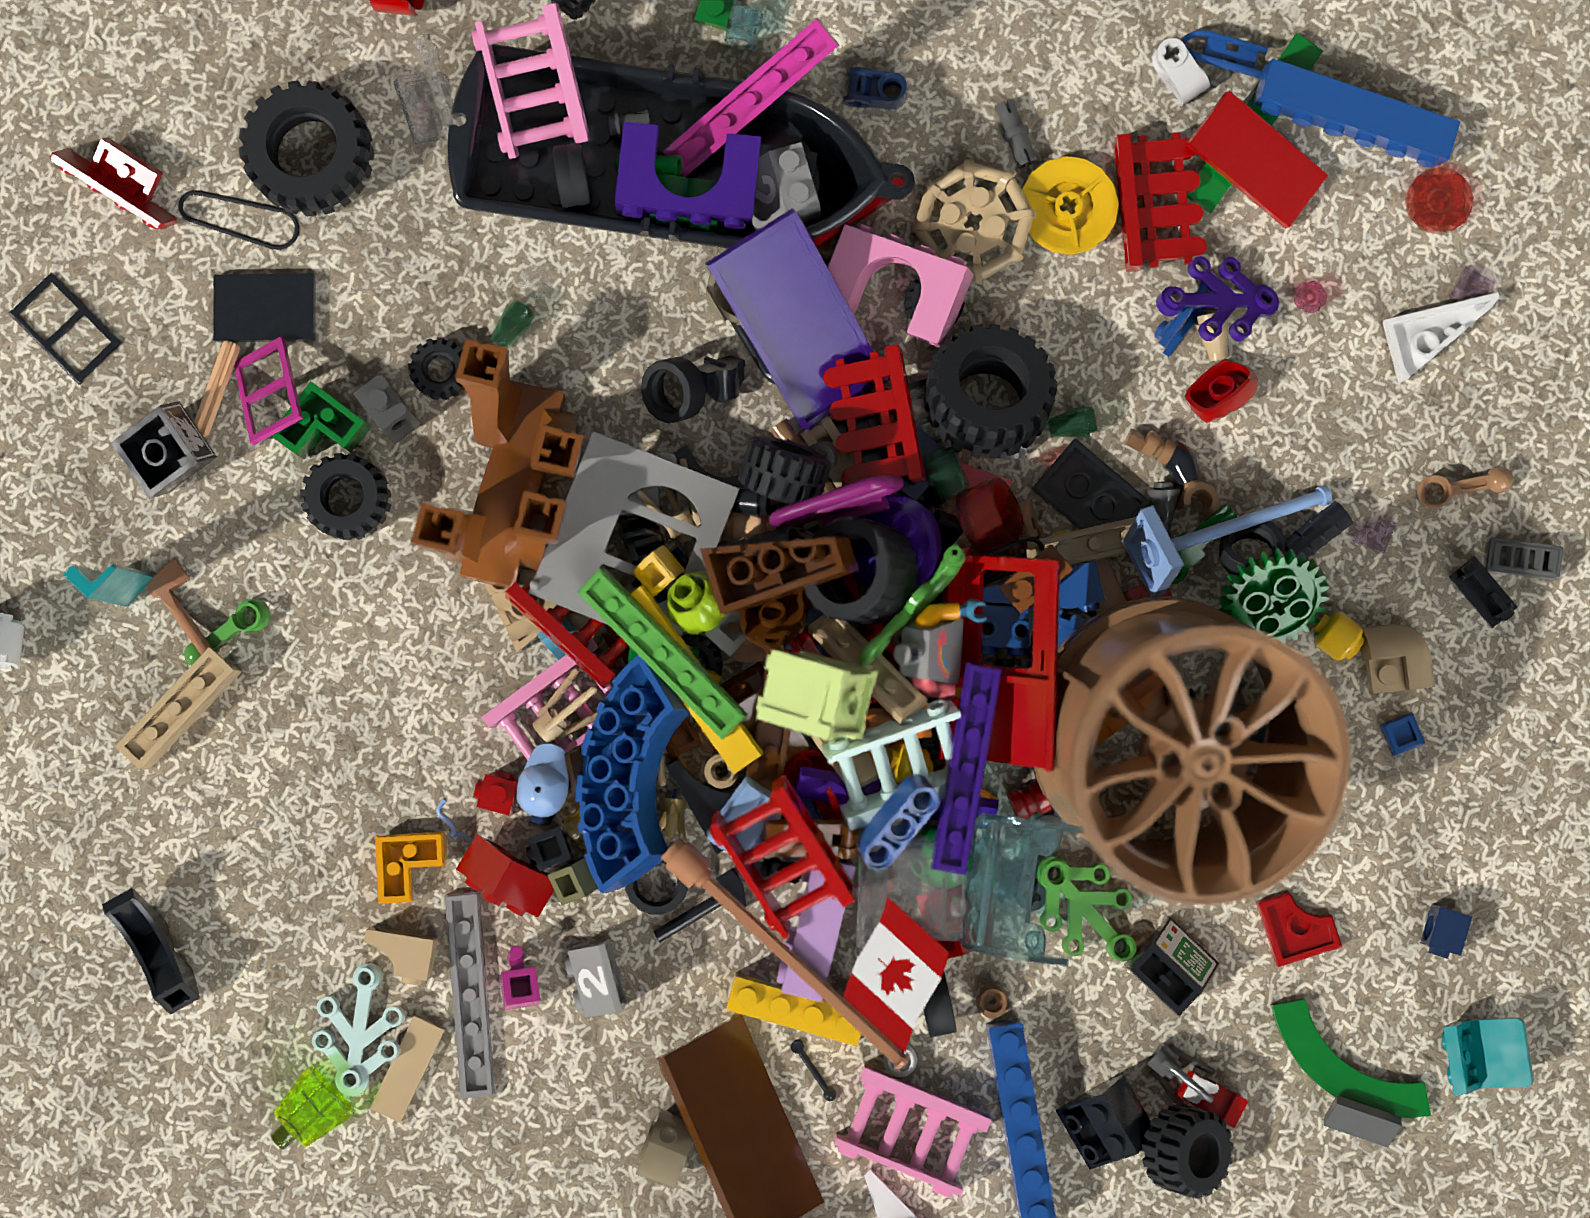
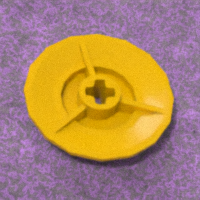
[1022,156,1119,255]

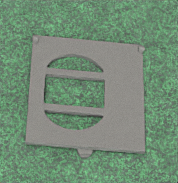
[529,431,739,636]

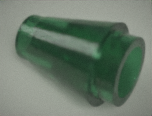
[490,299,536,348]
[1048,404,1098,438]

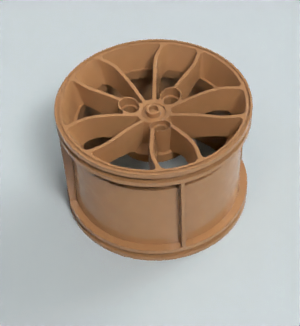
[1033,596,1350,905]

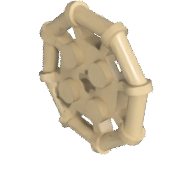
[911,159,1036,284]

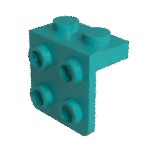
[1442,1017,1534,1095]

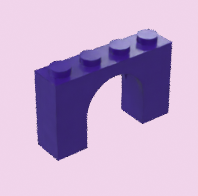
[615,122,761,229]

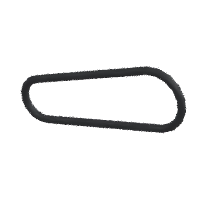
[178,190,300,250]

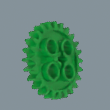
[1218,549,1329,643]

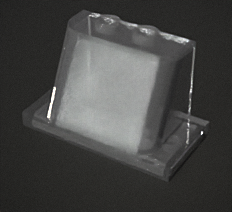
[856,818,967,956]

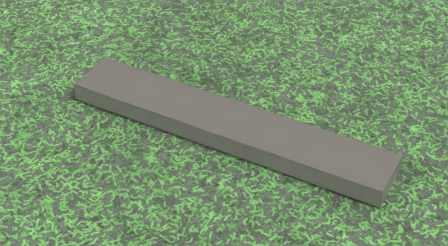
[445,891,496,1099]

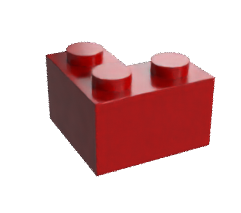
[456,834,554,917]

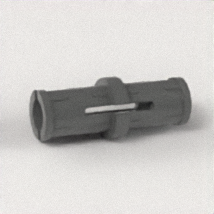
[994,98,1038,169]

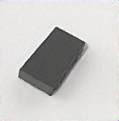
[1324,1095,1402,1147]

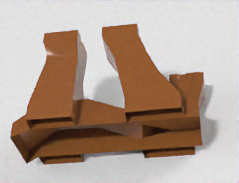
[411,339,584,589]

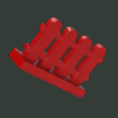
[1114,132,1207,273]
[823,344,927,485]

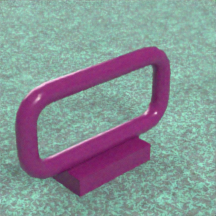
[769,475,904,527]

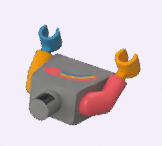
[894,598,987,701]

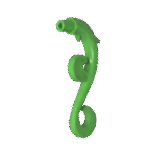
[858,545,965,666]

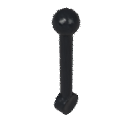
[791,1040,836,1102]

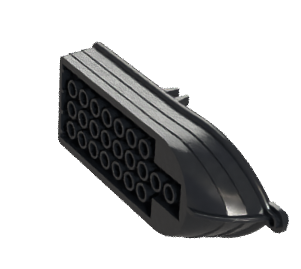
[447,44,915,249]

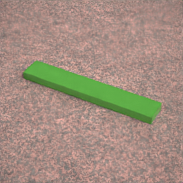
[577,567,748,740]

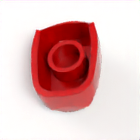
[1185,358,1258,423]

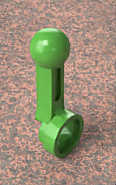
[184,599,271,666]

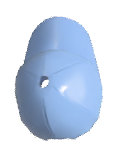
[517,744,569,817]

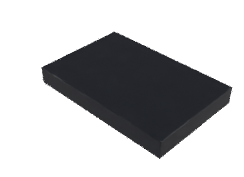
[213,273,316,342]
[1031,438,1151,530]

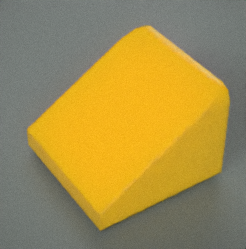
[631,545,685,597]

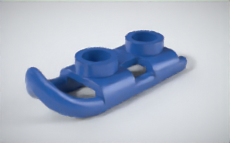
[1181,30,1268,78]
[1155,280,1211,358]

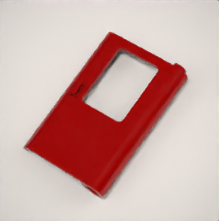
[938,547,1061,772]

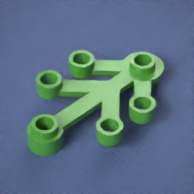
[1037,856,1136,962]

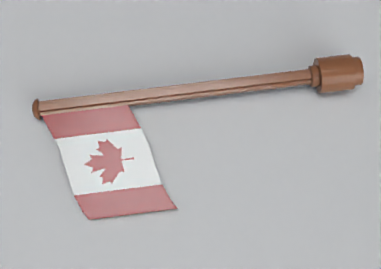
[661,838,949,1069]

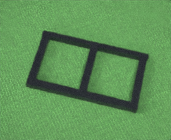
[9,272,121,385]

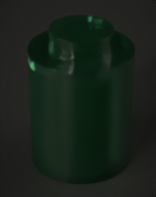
[923,446,971,500]

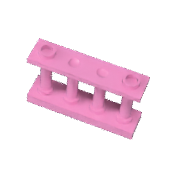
[472,3,591,159]
[482,637,614,760]
[833,1063,992,1198]

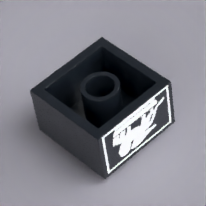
[111,401,217,499]

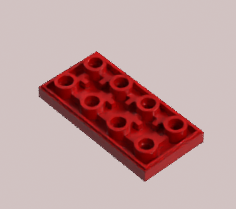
[1186,90,1328,229]

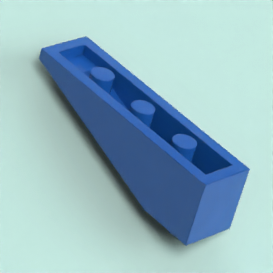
[983,560,1105,613]

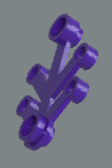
[1156,256,1279,342]

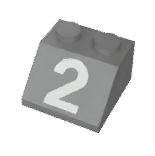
[752,142,821,231]
[564,938,627,1018]

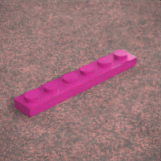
[663,18,839,177]

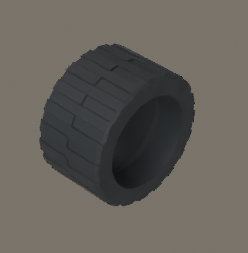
[805,516,918,625]

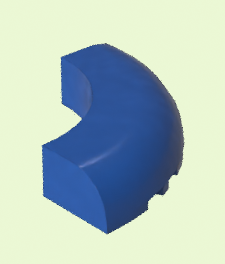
[576,655,691,894]

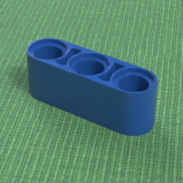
[856,774,939,870]

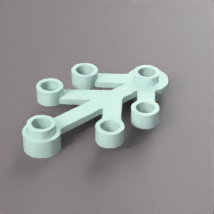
[312,963,406,1096]

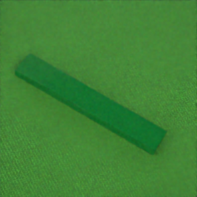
[1186,32,1323,214]

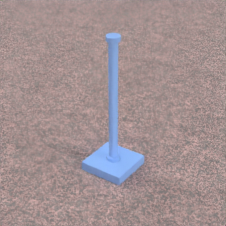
[1122,485,1332,597]

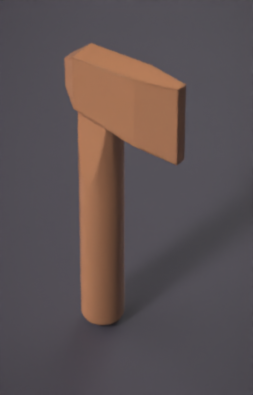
[147,558,212,655]

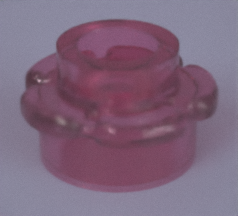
[1294,281,1327,313]

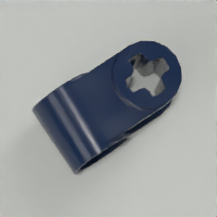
[843,67,907,110]

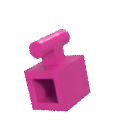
[500,945,540,1011]

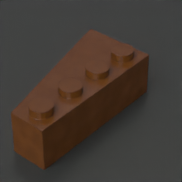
[700,537,859,615]

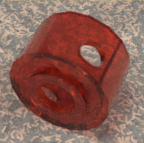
[956,477,1024,554]

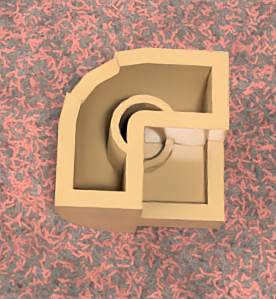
[1361,624,1435,694]

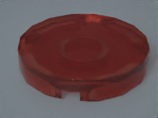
[1405,167,1474,235]

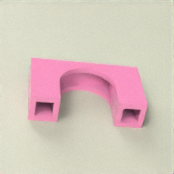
[828,223,974,348]

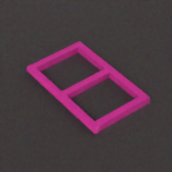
[234,336,303,445]

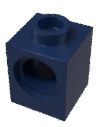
[1420,904,1473,959]

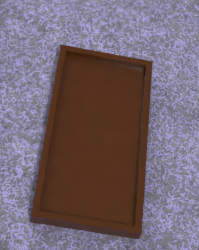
[657,1014,824,1218]

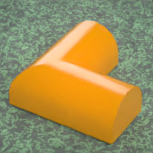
[375,832,447,904]

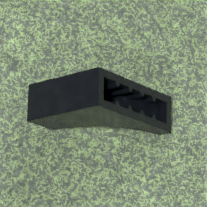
[666,757,783,854]

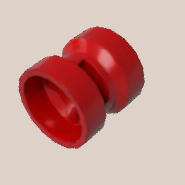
[1007,780,1051,824]

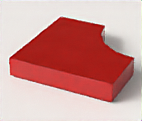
[1256,892,1342,967]

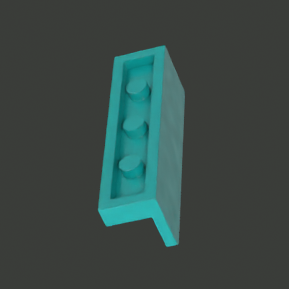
[62,563,154,607]

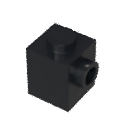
[525,827,574,871]

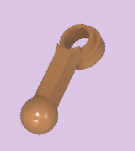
[1416,466,1513,509]

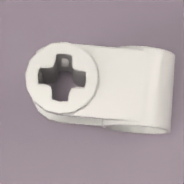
[1152,38,1210,106]

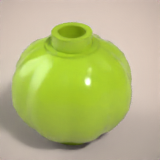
[667,570,727,634]

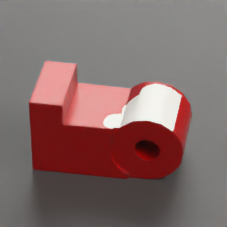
[1177,1070,1248,1128]

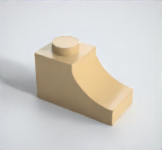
[364,927,438,985]

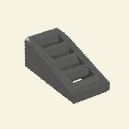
[1486,537,1563,581]

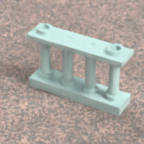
[821,700,961,831]

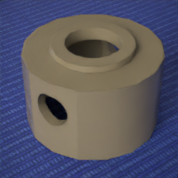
[636,1109,693,1190]

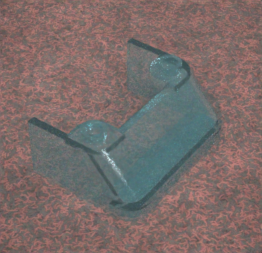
[960,813,1084,966]

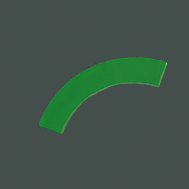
[1270,998,1431,1118]

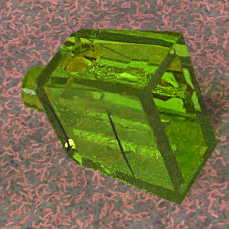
[270,1064,356,1150]

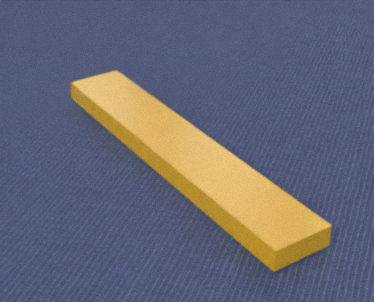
[631,585,763,774]

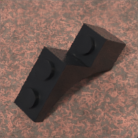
[102,888,200,1015]

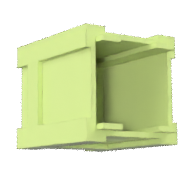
[756,650,878,740]

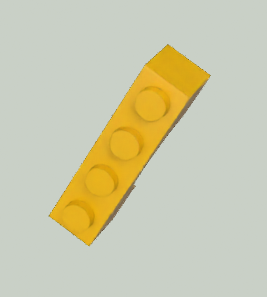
[726,973,861,1047]

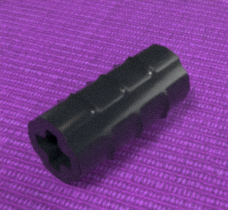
[1284,501,1353,558]

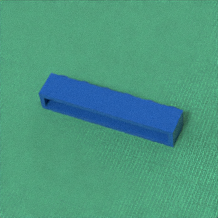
[1252,59,1461,168]
[986,1018,1056,1218]

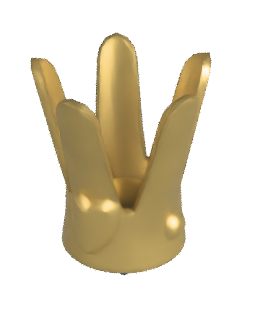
[658,788,687,840]

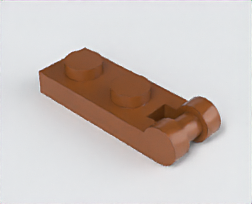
[762,819,859,859]

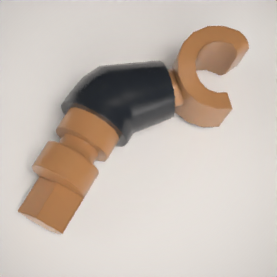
[1125,428,1220,519]

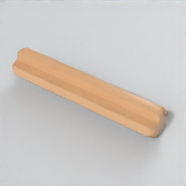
[194,341,240,437]

